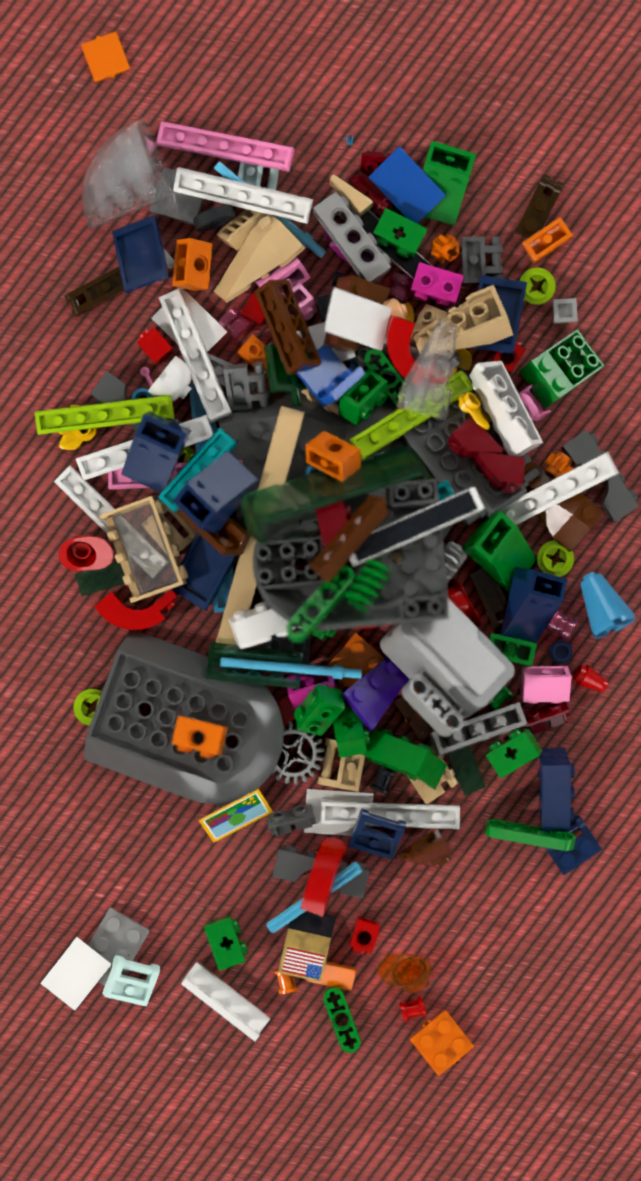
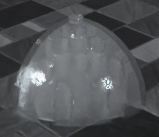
[82,118,174,229]

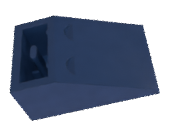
[121,411,191,493]
[173,451,259,535]
[500,567,568,643]

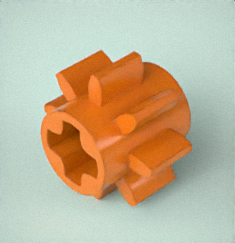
[431,233,460,264]
[544,451,573,478]

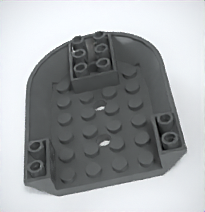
[253,479,449,630]
[84,630,284,804]

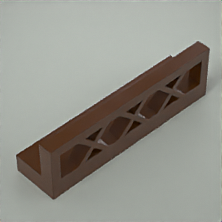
[254,280,322,375]
[309,495,389,583]
[177,509,251,555]

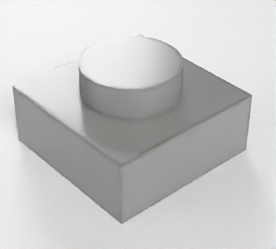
[552,298,578,324]

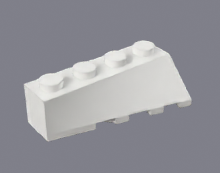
[469,361,543,457]
[228,601,301,649]

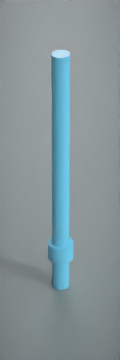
[214,161,326,258]
[221,657,362,679]

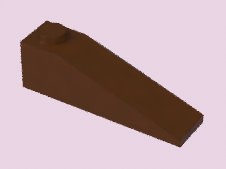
[524,461,604,552]
[398,829,453,866]

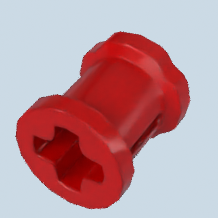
[399,996,427,1023]

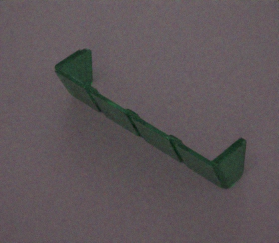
[240,446,430,544]

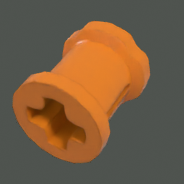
[274,968,298,994]

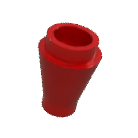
[573,664,609,693]

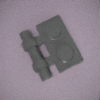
[461,236,504,285]
[223,361,270,411]

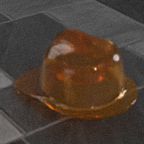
[378,953,432,993]

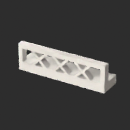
[181,961,270,1041]

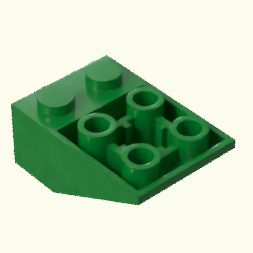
[423,141,476,226]
[519,329,604,408]
[462,511,537,593]

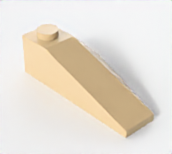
[214,214,305,303]
[413,285,513,355]

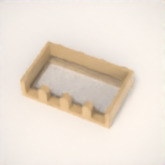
[100,496,188,603]

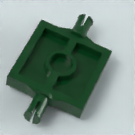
[264,344,310,407]

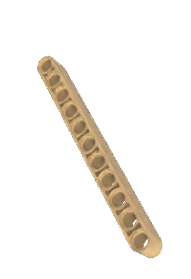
[214,406,304,656]

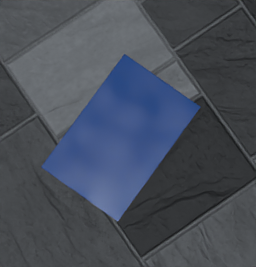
[368,146,446,223]

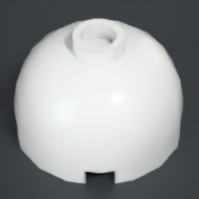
[148,356,192,402]

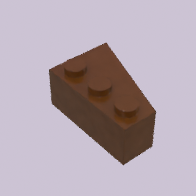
[323,275,391,352]

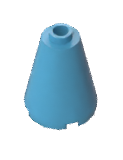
[580,572,636,639]

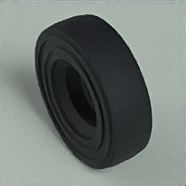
[193,205,235,232]

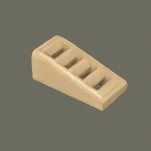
[330,174,373,217]
[216,209,266,251]

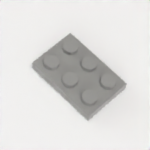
[88,907,150,986]

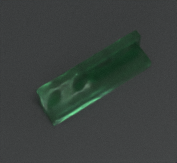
[206,642,303,689]

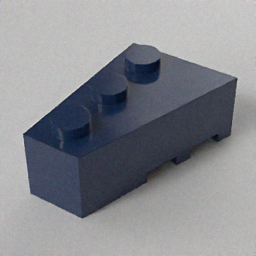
[538,747,575,831]

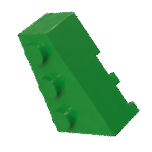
[361,728,447,790]

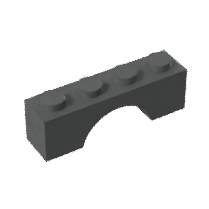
[91,371,181,431]
[560,430,639,523]
[272,845,370,899]

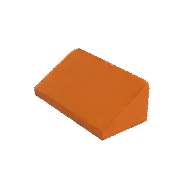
[522,217,573,264]
[306,961,356,991]

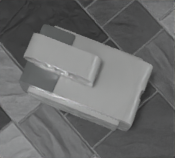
[380,598,515,737]

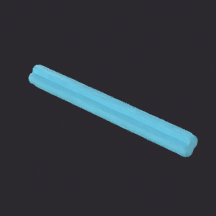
[266,862,362,933]

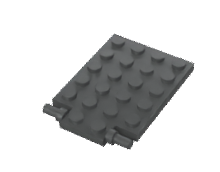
[401,369,540,526]

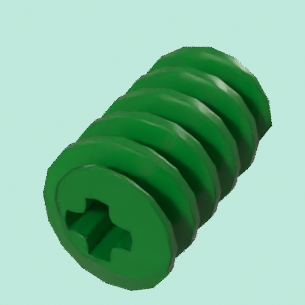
[345,559,393,614]

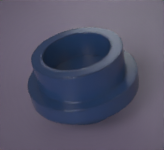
[549,641,572,664]

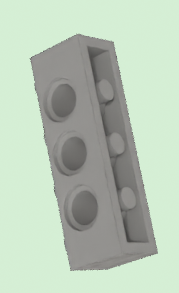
[312,192,391,283]
[429,702,527,757]

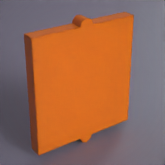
[81,31,131,83]

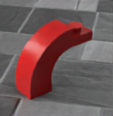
[385,314,447,385]
[94,589,179,630]
[300,837,348,916]

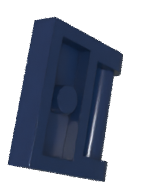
[348,808,406,860]
[545,815,602,875]

